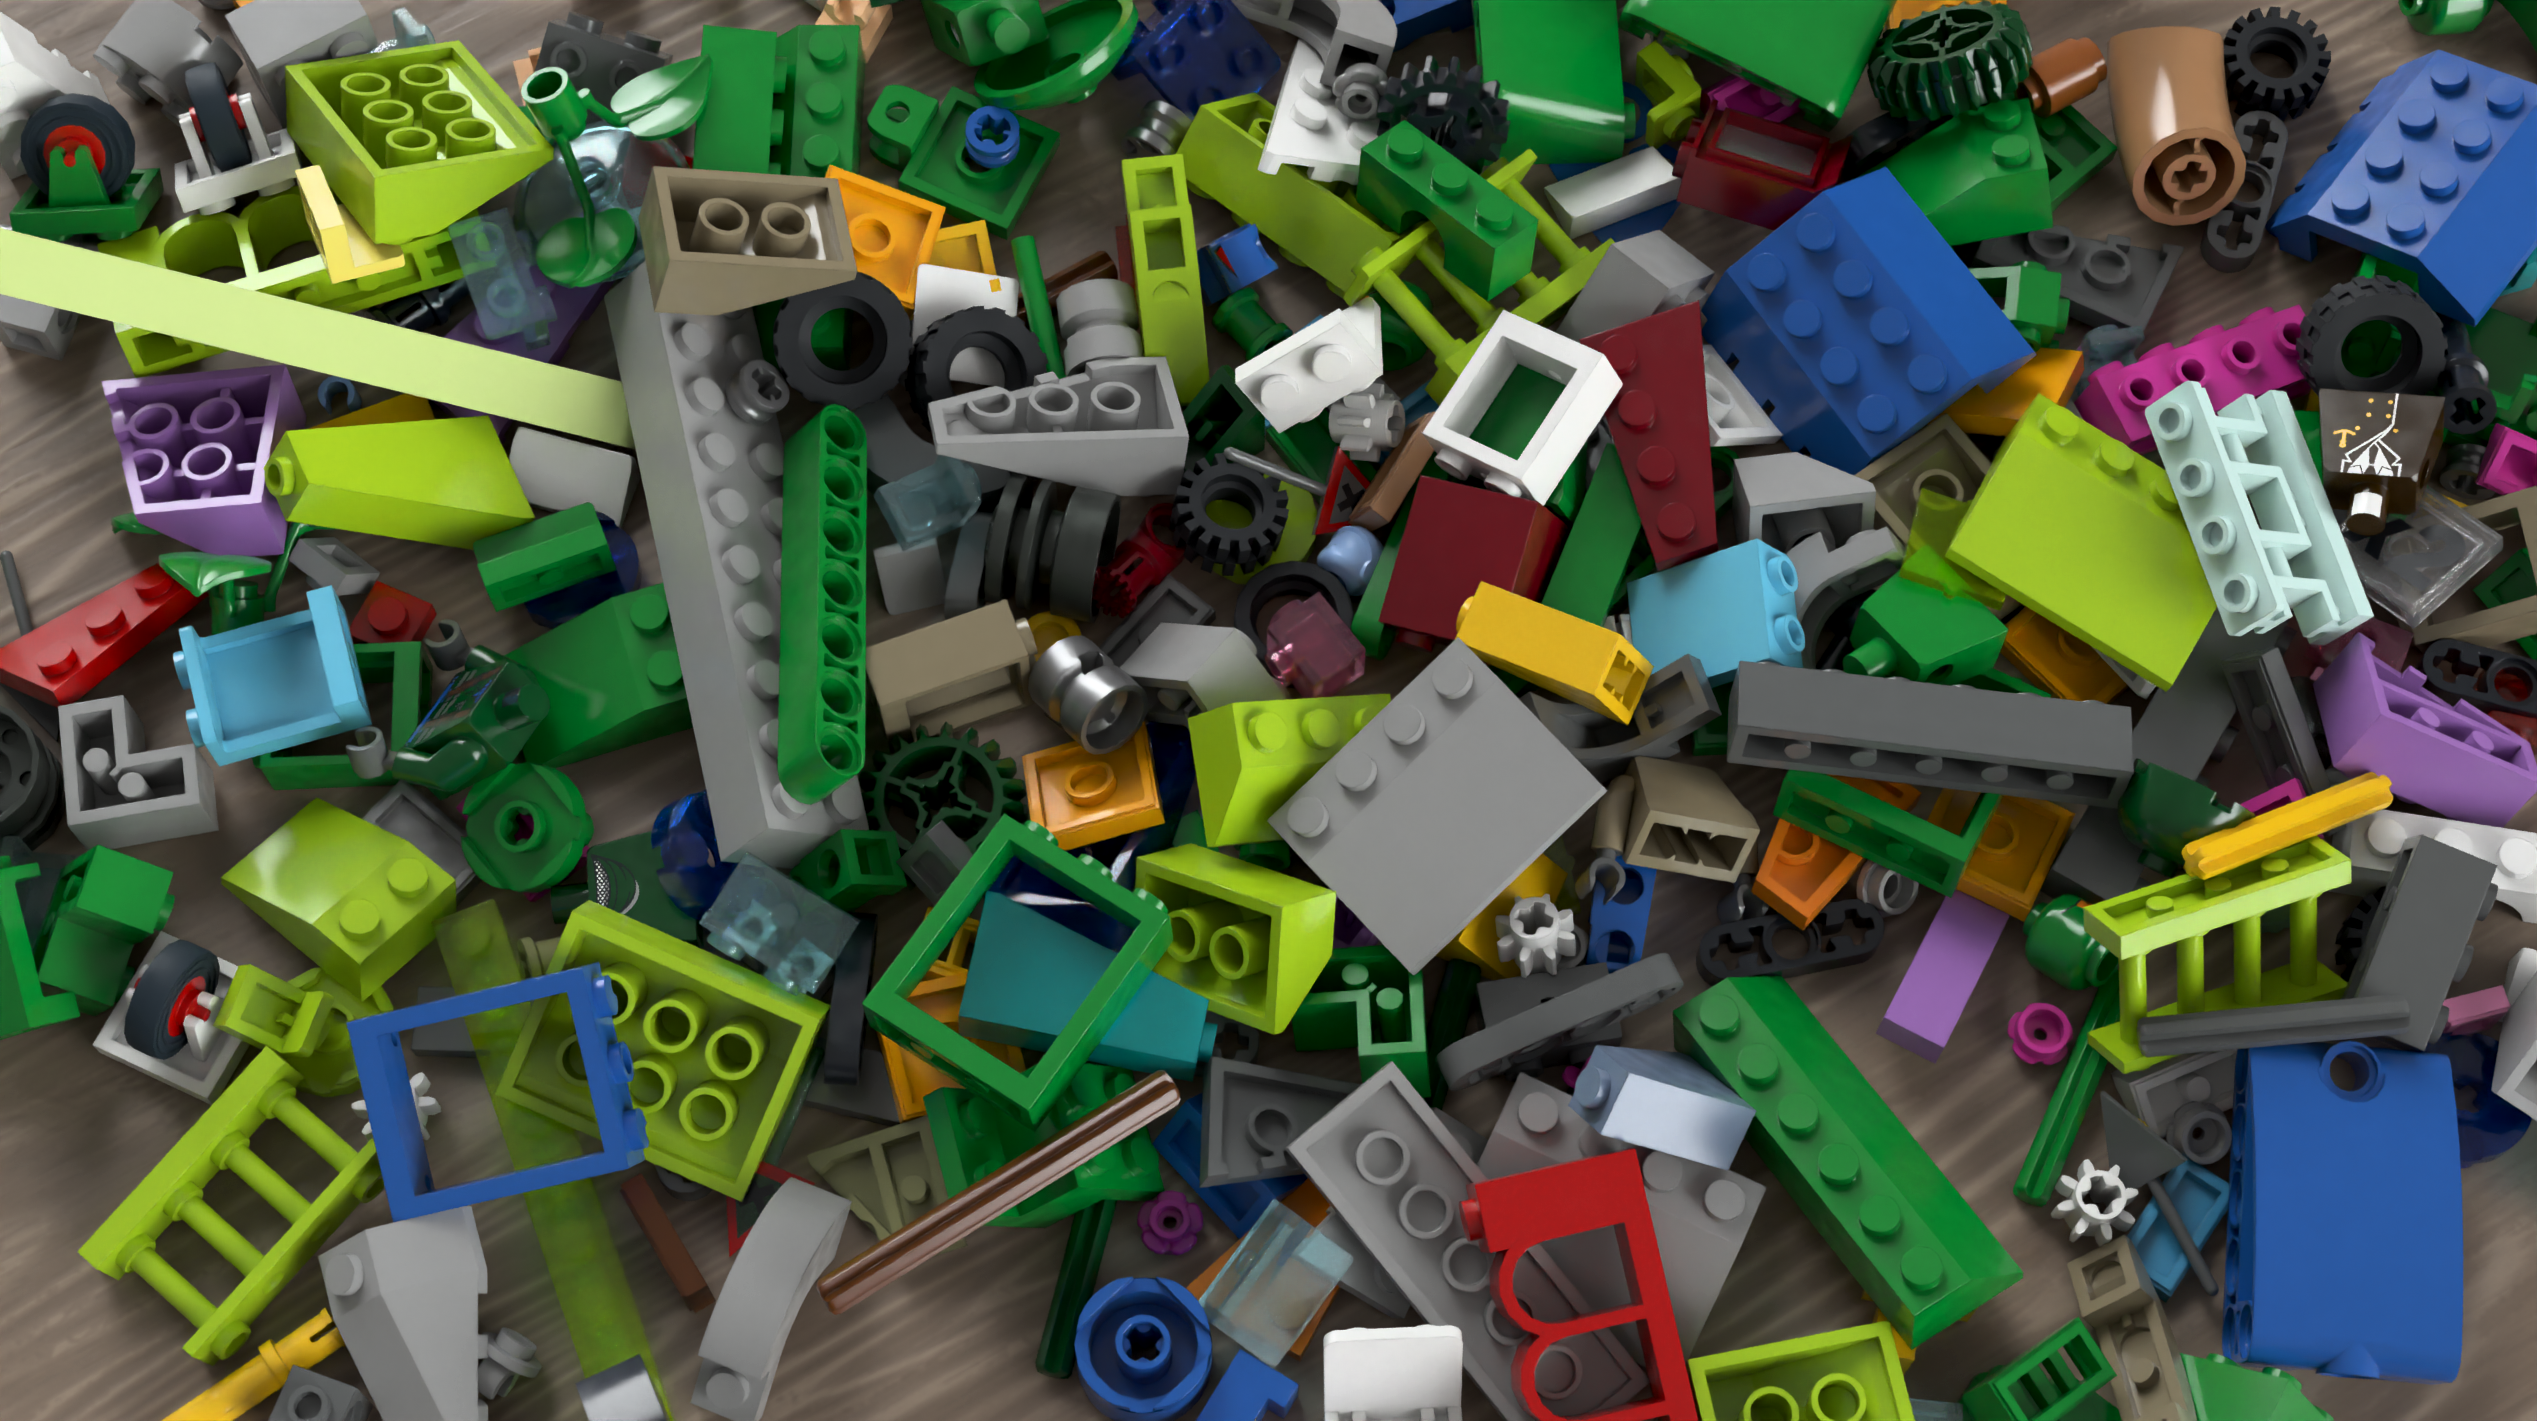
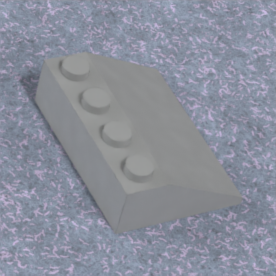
[1267,637,1607,976]
[1477,1072,1767,1371]

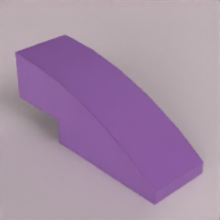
[1876,889,2010,1063]

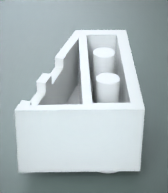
[0,12,110,180]

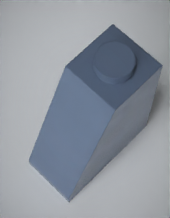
[1568,1045,1756,1171]

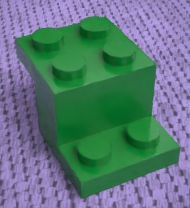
[923,1064,1165,1228]

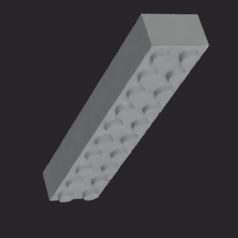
[604,260,869,869]

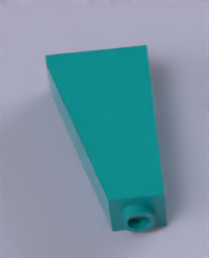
[958,891,1218,1082]

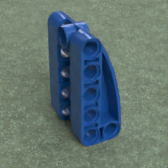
[2222,1041,2463,1385]

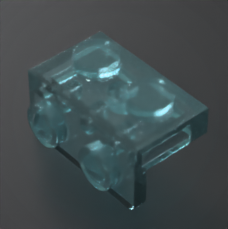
[448,207,557,352]
[699,852,861,996]

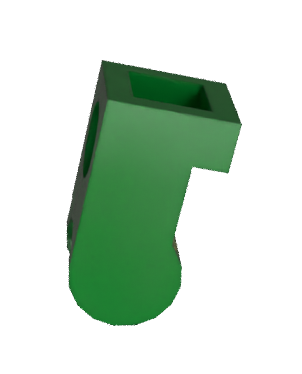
[789,829,907,928]

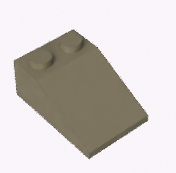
[638,166,857,316]
[1854,413,2023,620]

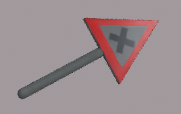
[1224,446,1398,535]

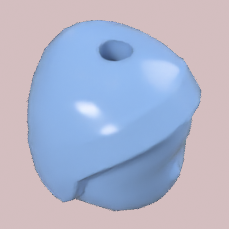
[1317,525,1384,596]

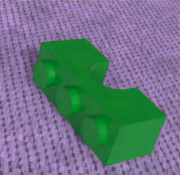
[1356,120,1538,302]

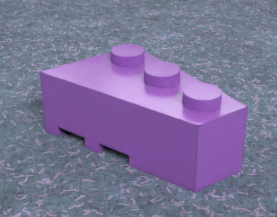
[2313,632,2537,828]

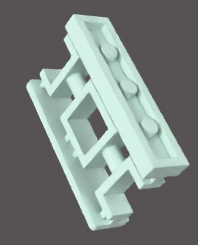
[2145,381,2374,645]

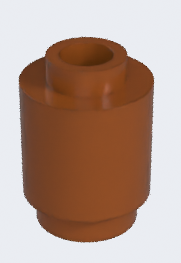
[2013,37,2107,118]

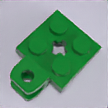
[867,85,1060,240]

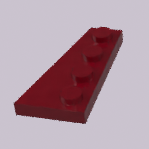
[1579,300,1718,572]

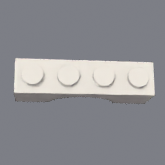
[2329,809,2537,924]

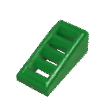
[1963,1317,2117,1421]

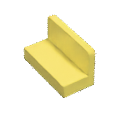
[295,165,405,284]

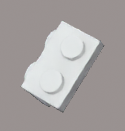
[1235,297,1383,433]
[1323,1324,1463,1421]

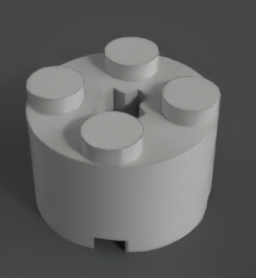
[93,0,243,128]

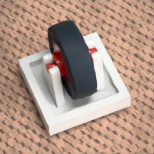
[175,62,302,215]
[93,931,250,1105]

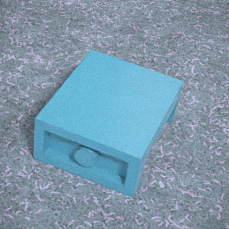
[1627,538,1805,688]
[173,585,372,766]

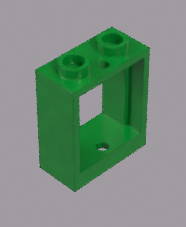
[252,641,433,790]

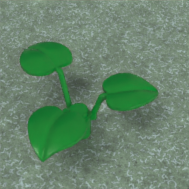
[518,53,713,289]
[111,512,335,635]

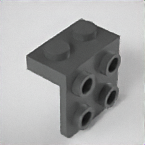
[525,12,673,172]

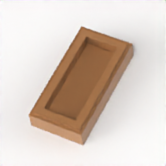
[1348,411,1435,532]

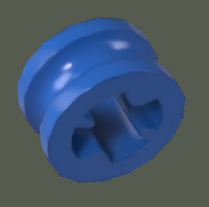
[965,106,1020,168]

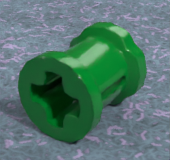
[1212,287,1293,362]

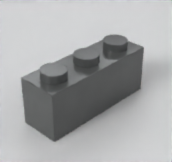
[2342,835,2498,1051]

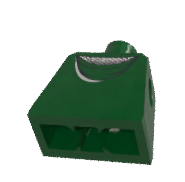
[551,822,704,950]

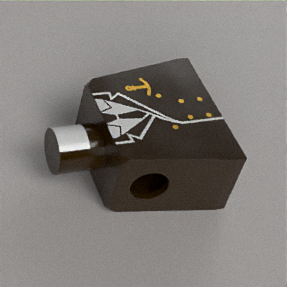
[2319,388,2445,536]

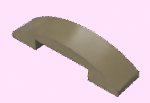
[2067,1234,2197,1421]

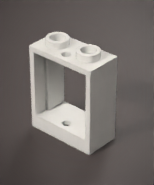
[1422,310,1623,506]

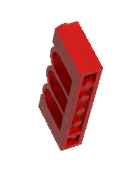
[1459,1148,1698,1421]

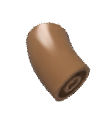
[2107,26,2246,226]

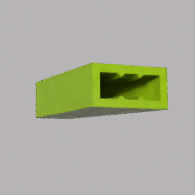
[263,415,535,550]

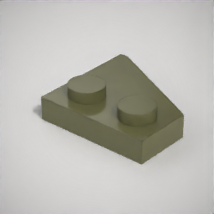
[807,1115,968,1257]

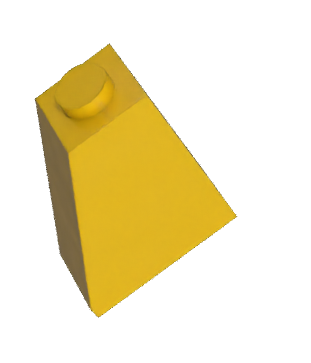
[1455,581,1654,726]

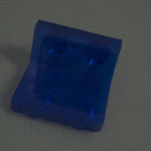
[1111,0,1281,122]

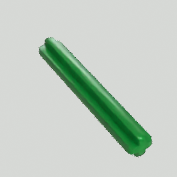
[2013,968,2120,1207]

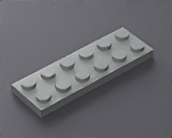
[1284,1061,1650,1421]

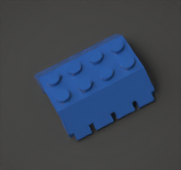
[2265,49,2537,327]
[1701,167,2037,475]

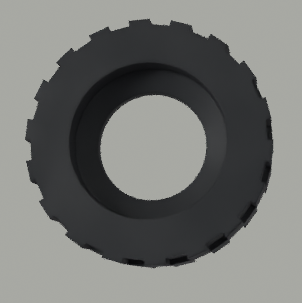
[772,272,913,410]
[2296,275,2448,397]
[905,306,1049,432]

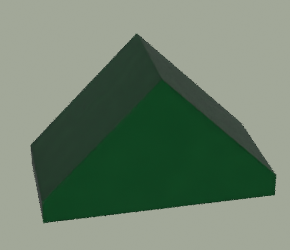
[1182,365,1265,474]

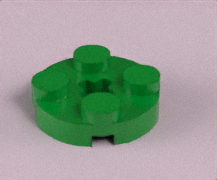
[461,762,594,893]

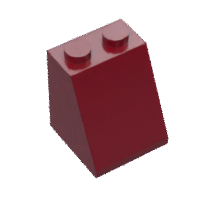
[1378,475,1572,667]

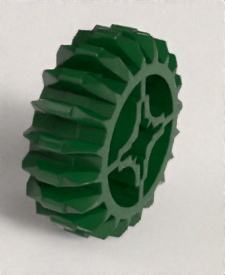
[1867,0,2033,121]
[859,722,1028,891]

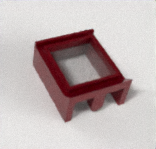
[1672,99,1854,231]

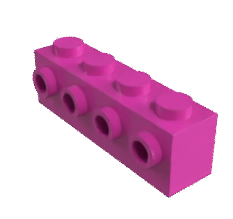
[2074,304,2311,455]

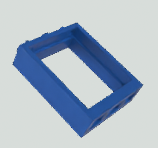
[346,962,649,1222]

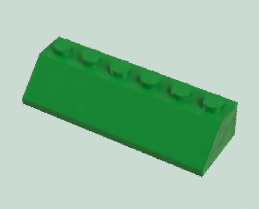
[752,25,865,380]
[1673,976,2024,1350]

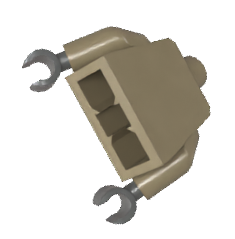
[1575,755,1768,924]

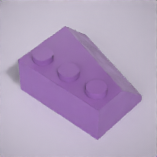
[101,364,306,557]

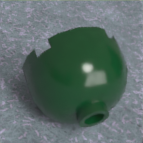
[2118,758,2256,879]

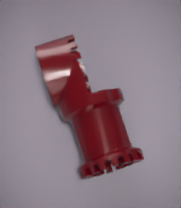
[1092,503,1187,618]

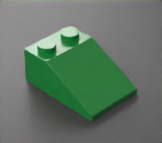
[1855,98,2053,246]
[504,583,693,768]

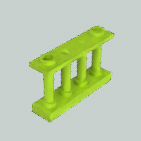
[1343,148,1615,406]
[2083,836,2351,1074]
[77,1046,385,1366]

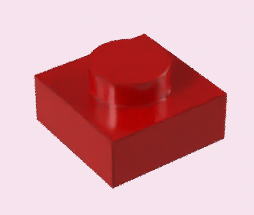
[349,581,437,644]

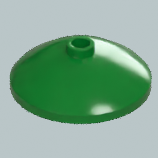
[974,0,1139,111]

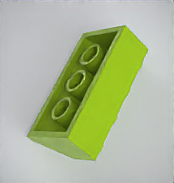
[1176,92,1429,298]

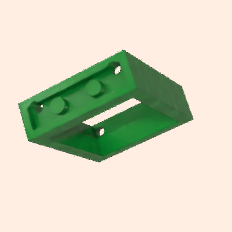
[1772,668,2051,898]
[862,813,1174,1132]

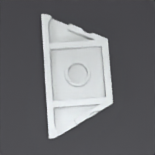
[1257,38,1380,186]

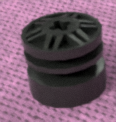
[984,473,1121,623]
[0,706,66,860]

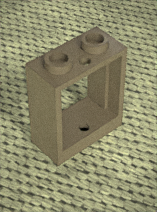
[2384,485,2537,654]
[866,599,1038,754]

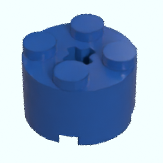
[1074,1276,1213,1421]

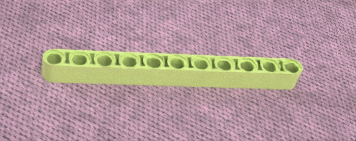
[0,228,635,449]

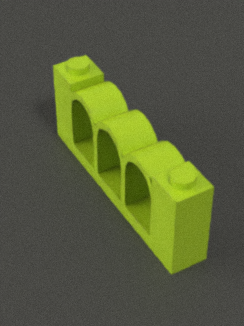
[97,183,497,378]

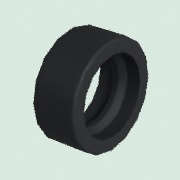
[1234,561,1354,689]

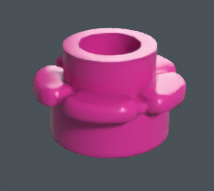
[2007,1003,2073,1065]

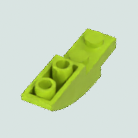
[1121,154,1210,406]

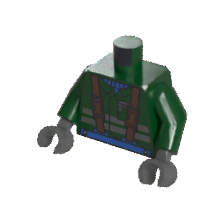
[345,619,550,801]

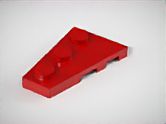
[0,562,208,708]

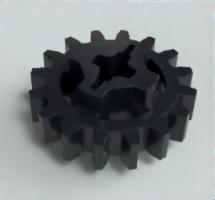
[1376,56,1510,175]

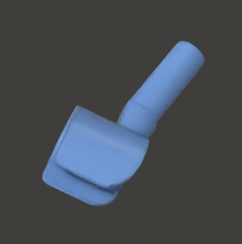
[317,375,362,415]

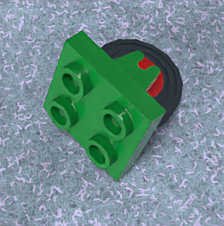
[9,93,164,242]

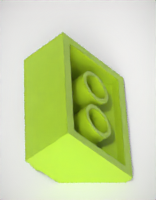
[1188,693,1391,848]
[1133,843,1336,1035]

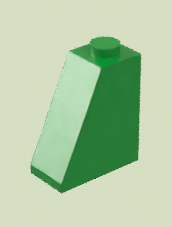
[1459,364,1587,528]

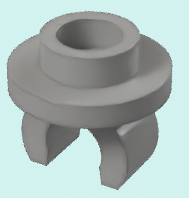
[478,1327,542,1400]

